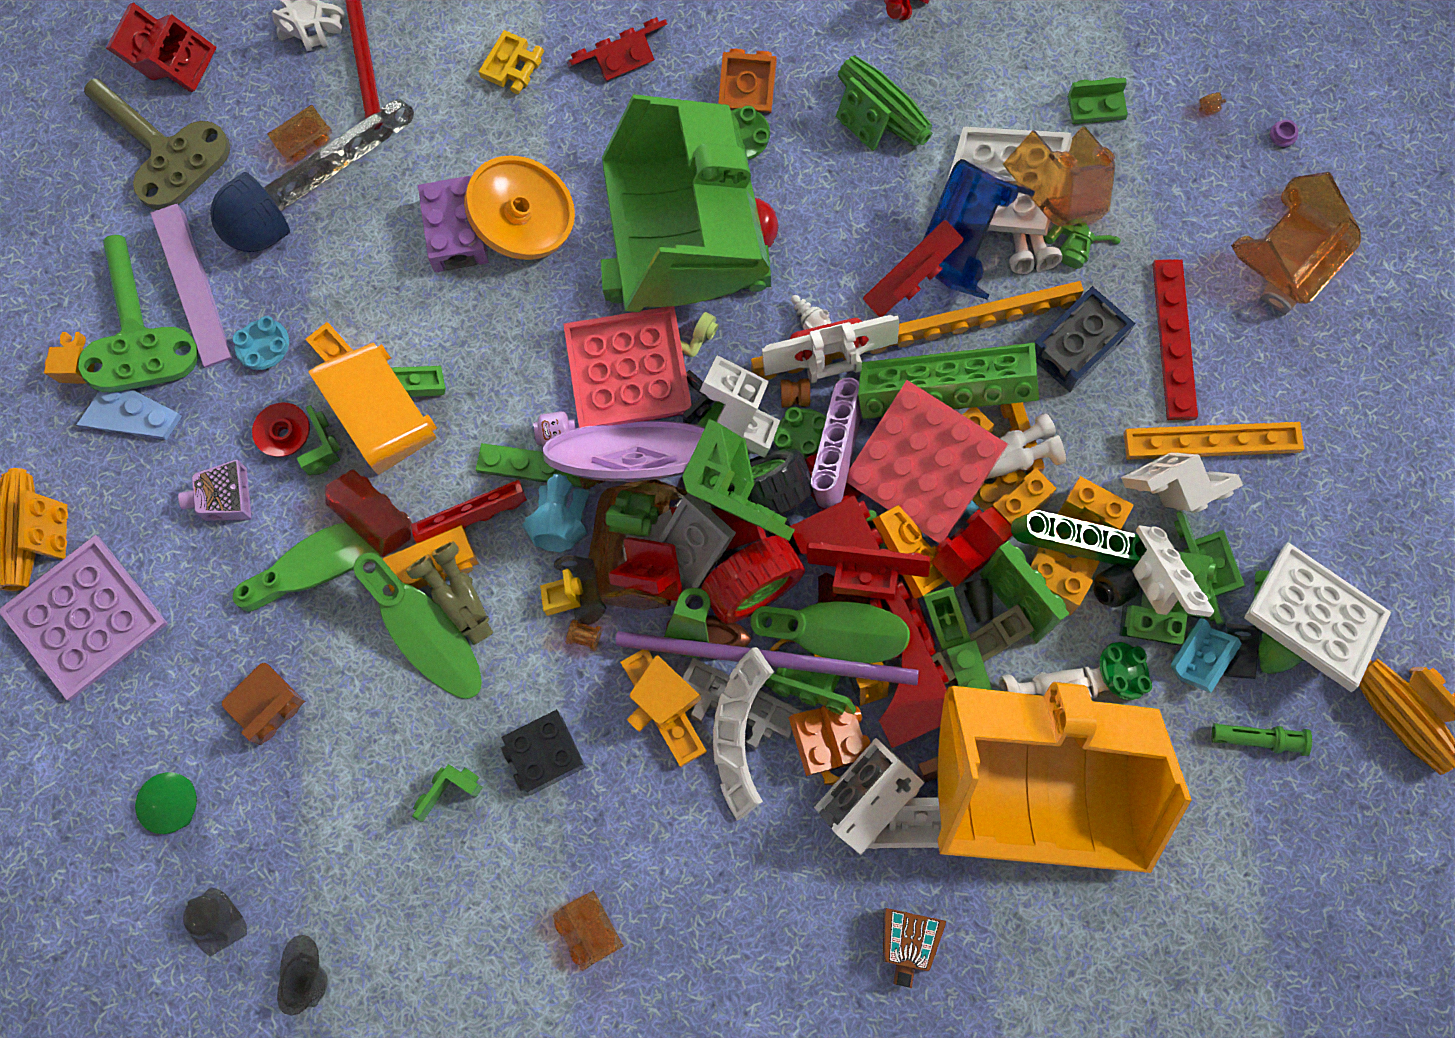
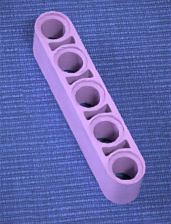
[811,378,862,509]

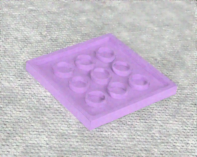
[0,535,168,701]

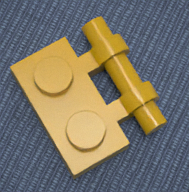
[478,30,544,95]

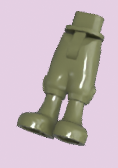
[406,541,493,645]

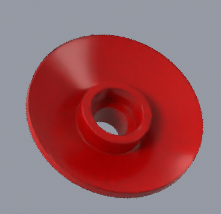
[252,402,310,457]

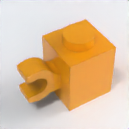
[44,332,95,384]

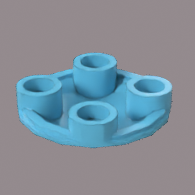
[233,316,289,370]

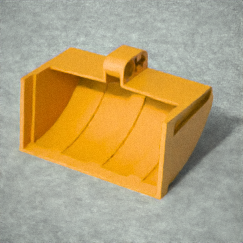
[937,682,1192,873]

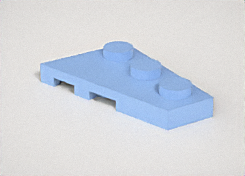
[77,389,182,440]

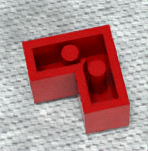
[930,506,1013,588]

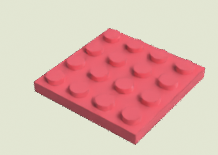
[563,306,692,428]
[846,380,1009,544]

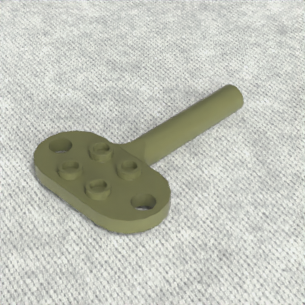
[84,78,230,210]

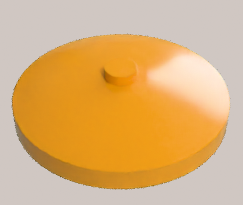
[464,155,575,260]

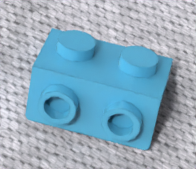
[1170,618,1241,693]

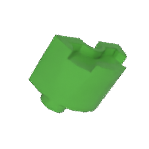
[606,490,659,537]

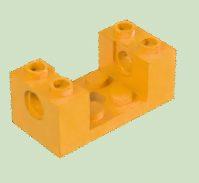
[962,407,1057,525]
[1029,476,1134,616]

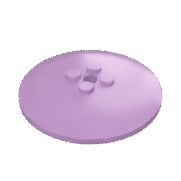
[543,420,705,482]

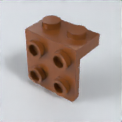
[222,663,306,745]

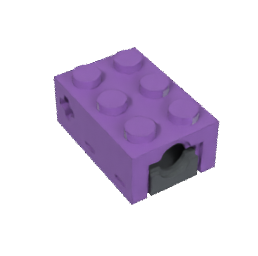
[418,175,489,273]

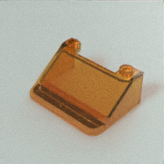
[1231,172,1361,304]

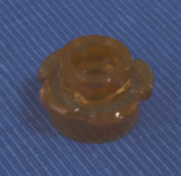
[1199,92,1226,115]

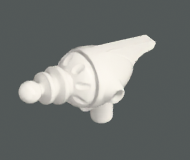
[791,295,831,330]

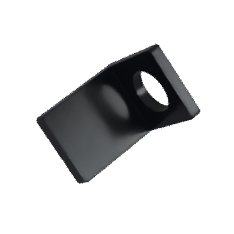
[683,370,714,424]
[1224,623,1259,679]

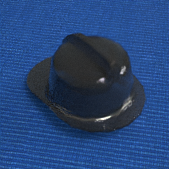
[183,887,247,957]
[277,935,328,1016]

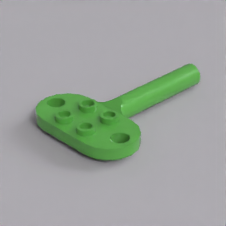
[78,235,198,392]

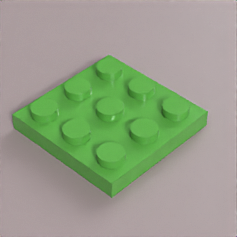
[979,541,1070,644]

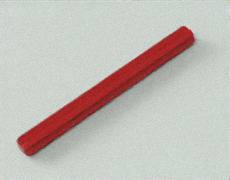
[345,0,383,130]

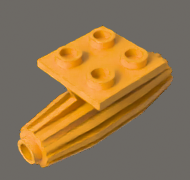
[0,468,68,592]
[1359,658,1455,775]

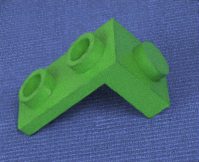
[297,405,341,476]
[412,764,483,822]

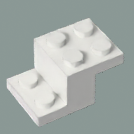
[700,355,780,458]
[1121,452,1243,513]

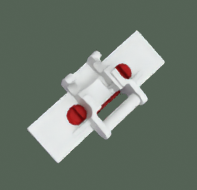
[762,315,899,384]

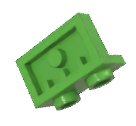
[1067,77,1128,124]

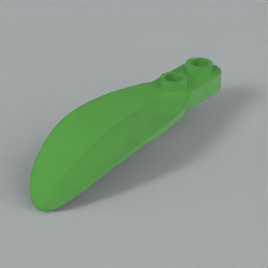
[232,520,403,612]
[354,552,482,699]
[751,602,910,664]

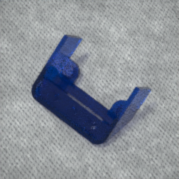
[923,159,1035,300]

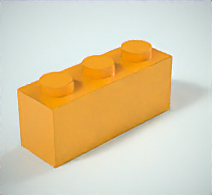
[382,525,479,593]

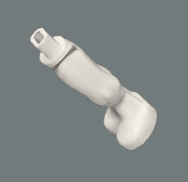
[986,413,1066,479]
[999,667,1109,699]

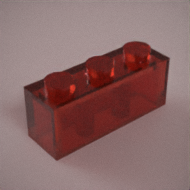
[325,469,412,558]

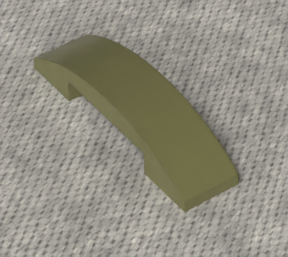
[932,604,1034,685]

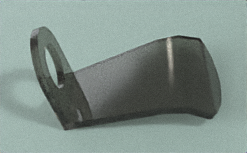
[554,555,606,626]

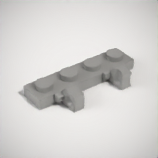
[683,658,802,750]

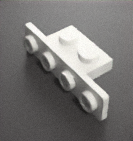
[1132,525,1214,617]
[867,797,942,849]

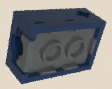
[1034,286,1136,392]

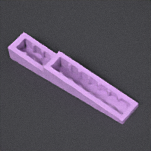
[151,204,232,368]

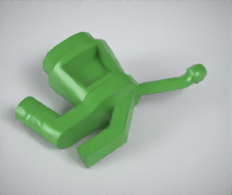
[1044,210,1121,269]

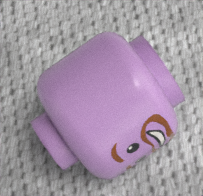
[533,411,576,448]

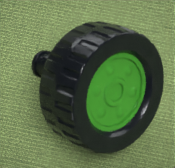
[727,449,813,555]

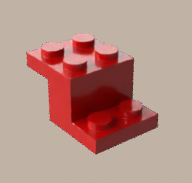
[106,2,217,92]

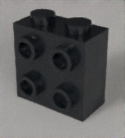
[500,709,586,795]

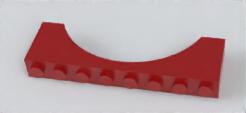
[789,496,949,748]

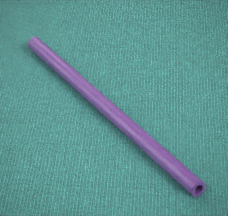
[616,631,919,686]

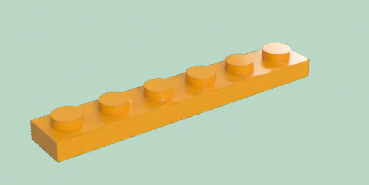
[1123,422,1304,460]

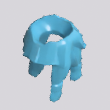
[522,474,589,553]

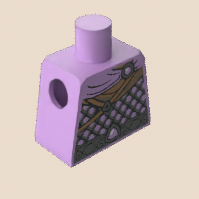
[178,460,252,521]

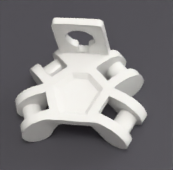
[272,0,344,52]

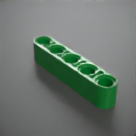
[1011,510,1147,568]

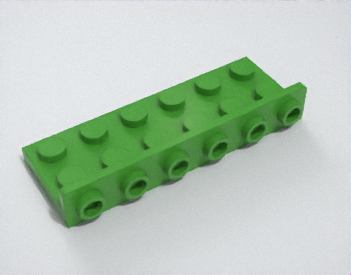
[858,343,1039,419]

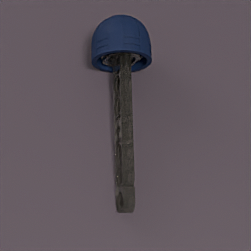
[210,99,414,252]

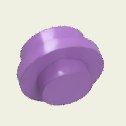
[1270,120,1298,147]

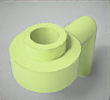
[680,312,719,357]

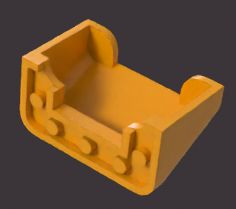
[308,342,437,475]

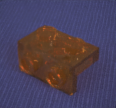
[267,105,332,163]
[553,890,624,971]

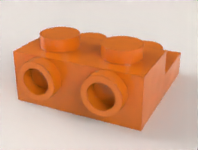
[718,48,777,113]
[788,699,871,777]

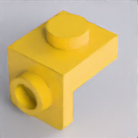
[540,569,583,616]

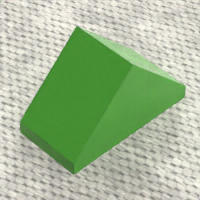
[924,586,971,650]

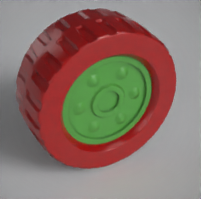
[701,535,805,624]

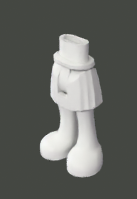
[1009,233,1062,274]

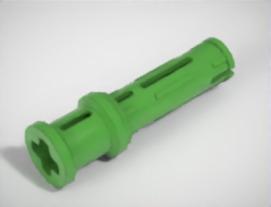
[1211,723,1312,757]

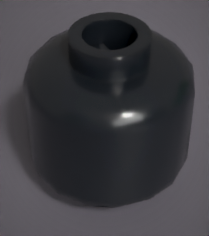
[1093,564,1139,608]

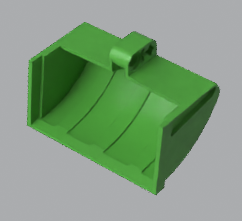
[601,94,770,312]

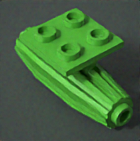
[835,55,933,151]

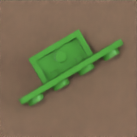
[1174,510,1246,626]
[760,652,856,715]

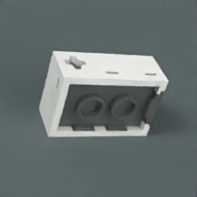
[814,738,925,854]

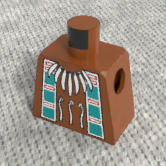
[883,908,946,988]

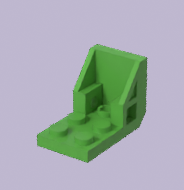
[682,419,795,541]

